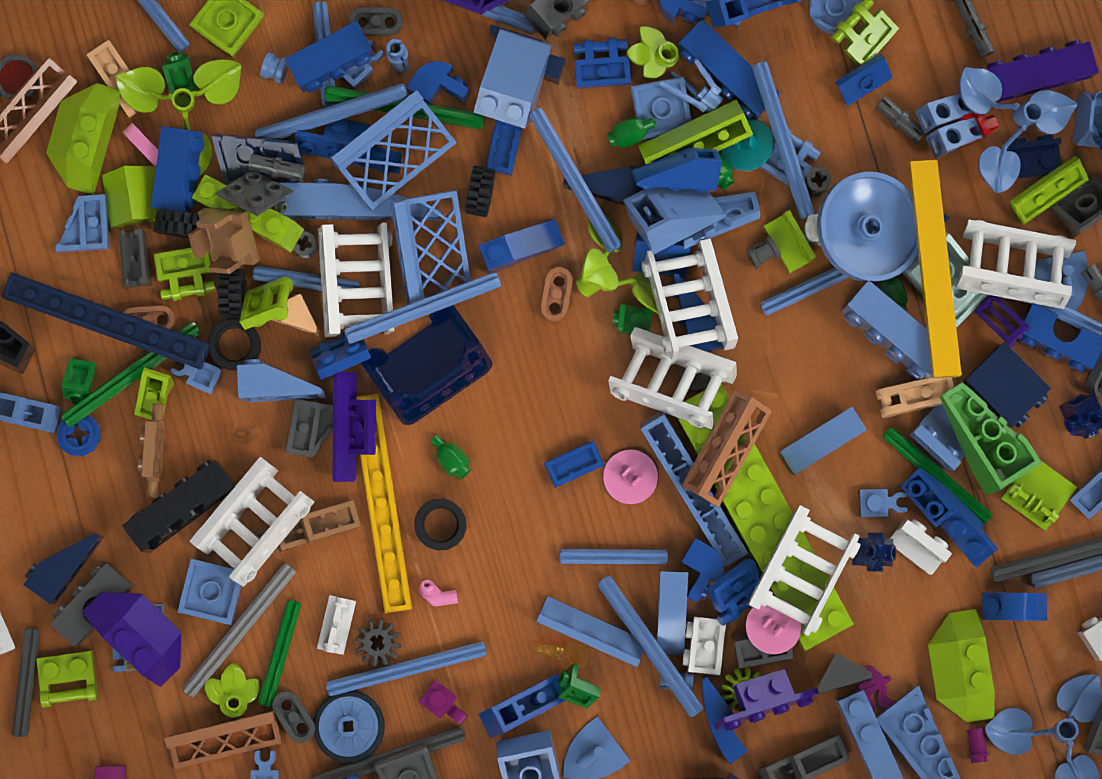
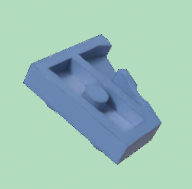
[55,194,110,253]

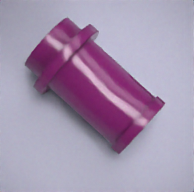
[966,728,990,763]

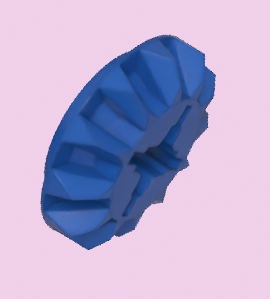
[57,415,101,456]

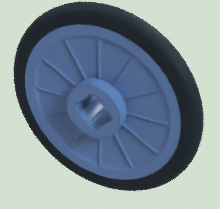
[314,691,385,763]

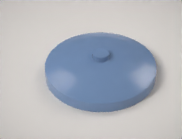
[817,172,918,282]

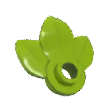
[626,26,679,79]
[205,663,260,718]

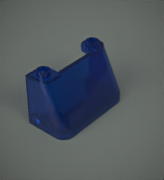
[361,305,493,425]

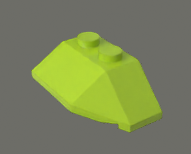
[46,83,122,195]
[927,609,995,722]

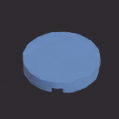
[808,0,861,34]

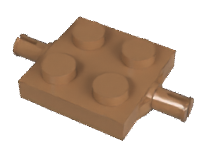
[138,404,166,498]

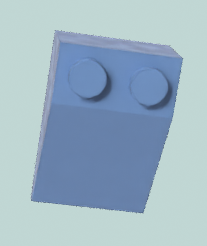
[474,29,552,128]
[237,359,327,403]
[496,730,561,779]

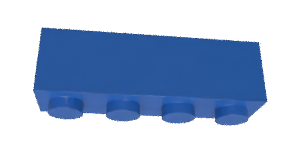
[678,20,781,120]

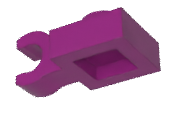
[419,680,468,724]

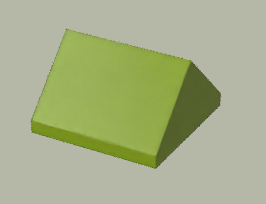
[102,166,157,228]

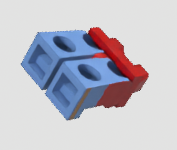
[915,93,999,159]

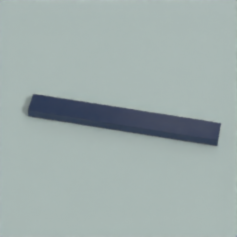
[2,272,211,370]

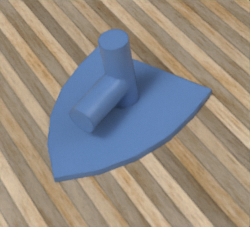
[1034,251,1088,310]
[563,716,630,779]

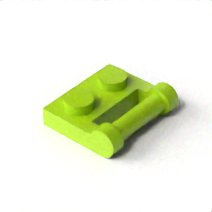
[239,277,294,330]
[36,651,98,708]

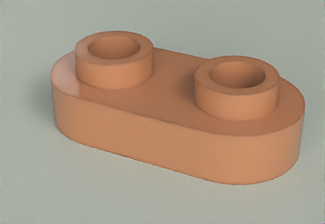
[541,267,573,322]
[124,306,176,330]

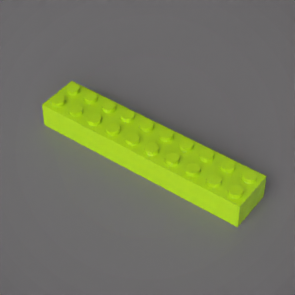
[674,384,854,651]

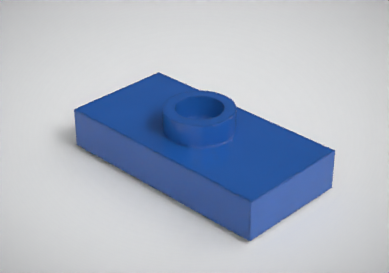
[835,54,893,106]
[486,120,522,176]
[544,440,605,488]

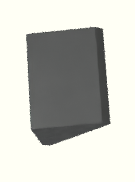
[1050,174,1102,239]
[818,653,873,694]

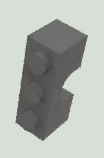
[50,563,135,647]

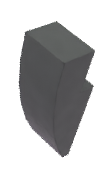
[757,735,850,779]

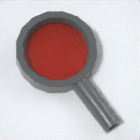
[0,54,38,101]

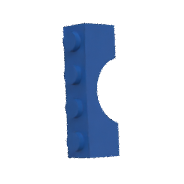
[706,0,802,28]

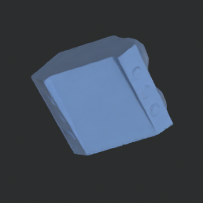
[1071,91,1102,148]

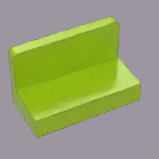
[763,210,816,274]

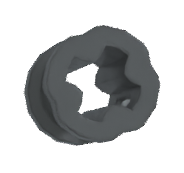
[805,167,831,196]
[293,231,319,259]
[745,235,781,269]

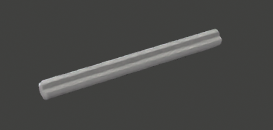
[182,563,296,697]

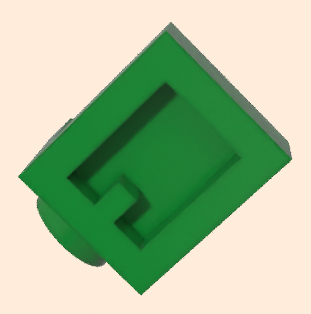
[162,52,197,95]
[612,304,652,335]
[61,358,97,404]
[557,663,601,709]

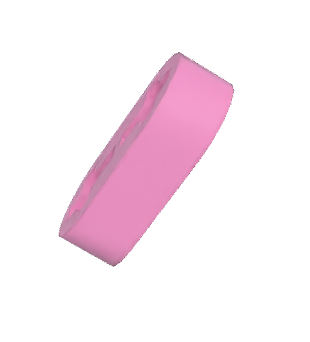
[122,123,158,167]

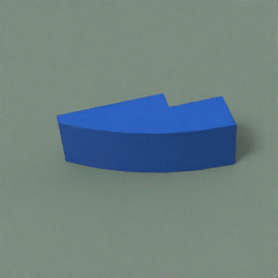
[701,676,747,764]

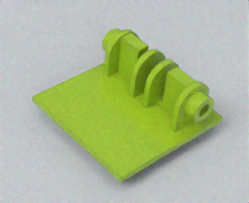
[1001,461,1077,531]

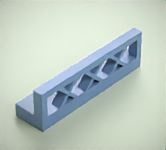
[536,596,643,667]

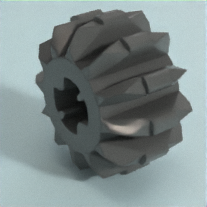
[355,619,402,666]

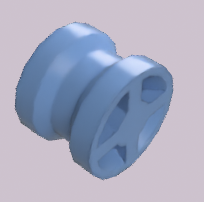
[260,52,289,84]

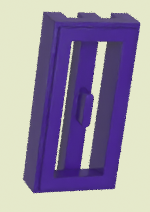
[974,295,1031,348]

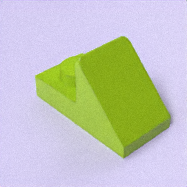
[134,368,174,420]

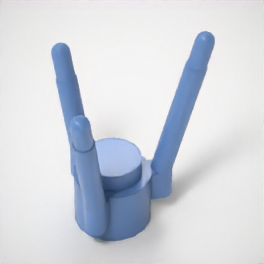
[658,59,723,113]

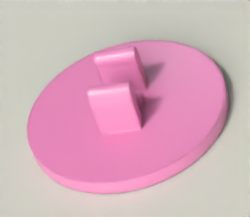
[603,450,658,504]
[746,599,802,654]

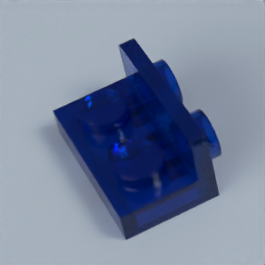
[1006,135,1062,180]

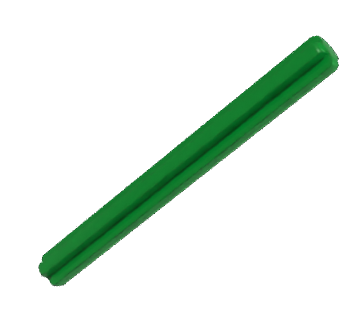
[324,86,484,130]
[61,321,201,427]

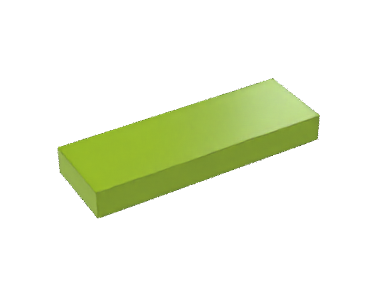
[1009,156,1089,225]

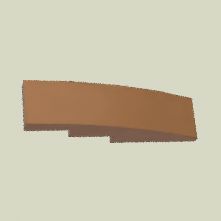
[247,500,361,555]

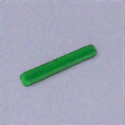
[258,600,301,707]

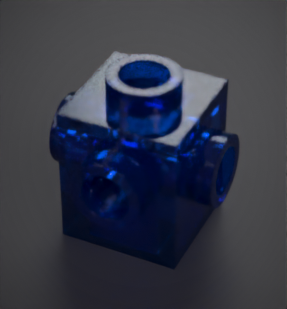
[1059,394,1102,439]
[852,533,897,572]

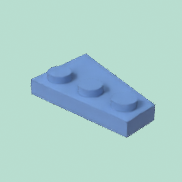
[682,192,760,249]

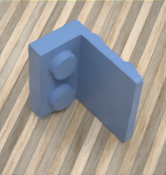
[909,404,965,472]

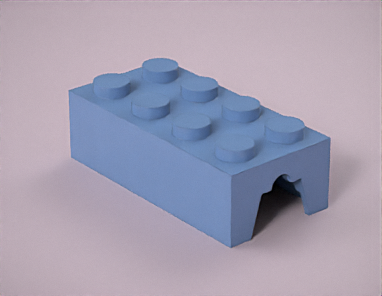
[841,280,932,381]

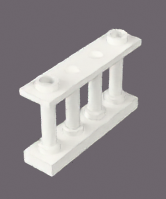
[956,219,1076,309]
[318,223,397,337]
[642,238,738,361]
[608,327,737,429]
[189,457,314,587]
[747,505,861,636]

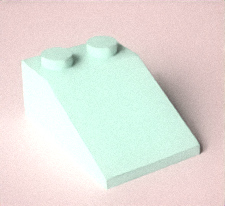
[902,233,988,327]

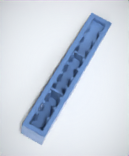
[280,179,444,221]
[639,411,749,567]
[835,689,903,779]

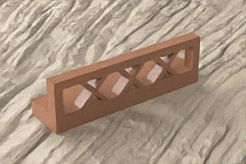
[0,57,78,164]
[681,390,772,507]
[164,711,283,769]

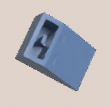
[623,187,726,254]

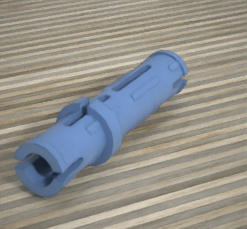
[386,39,409,74]

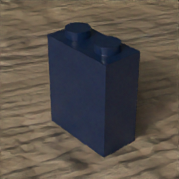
[962,342,1051,428]

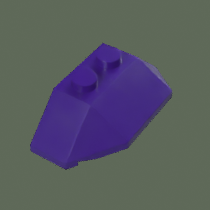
[82,592,181,687]

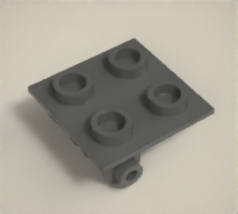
[216,171,294,216]

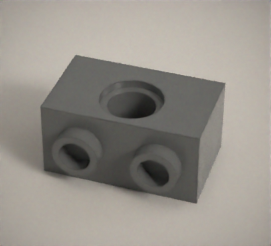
[524,0,590,40]

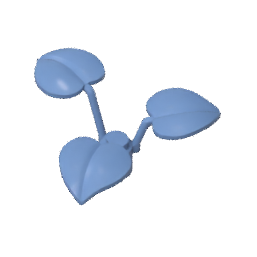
[959,67,1078,193]
[985,674,1102,779]

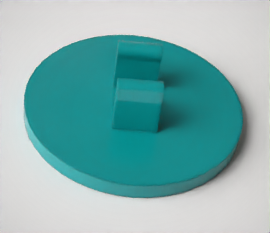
[722,120,774,171]

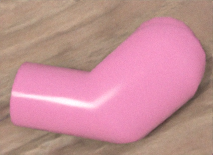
[419,580,458,607]

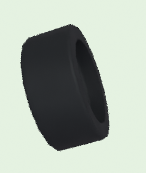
[208,318,261,371]
[414,499,467,551]

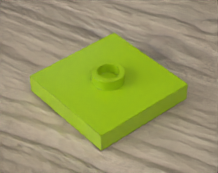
[189,0,265,58]

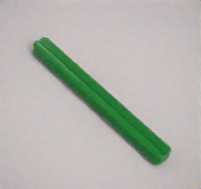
[882,427,993,525]

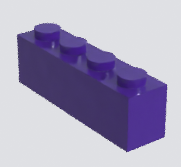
[985,40,1099,103]

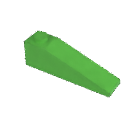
[940,382,1042,496]

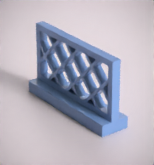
[330,90,457,211]
[390,190,471,305]

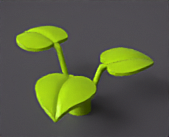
[116,60,242,177]
[576,216,658,313]

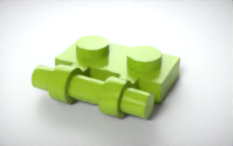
[831,0,899,67]
[154,247,216,301]

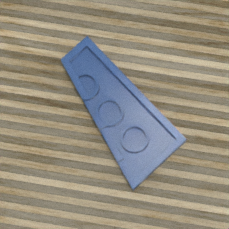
[876,685,961,779]

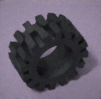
[465,165,496,218]
[153,209,199,238]
[217,269,247,318]

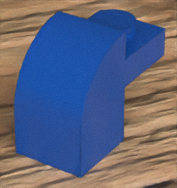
[658,0,708,25]
[406,61,470,105]
[681,538,724,603]
[982,592,1047,621]

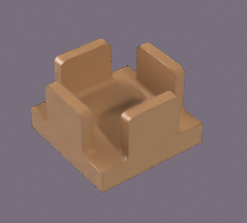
[188,208,260,274]

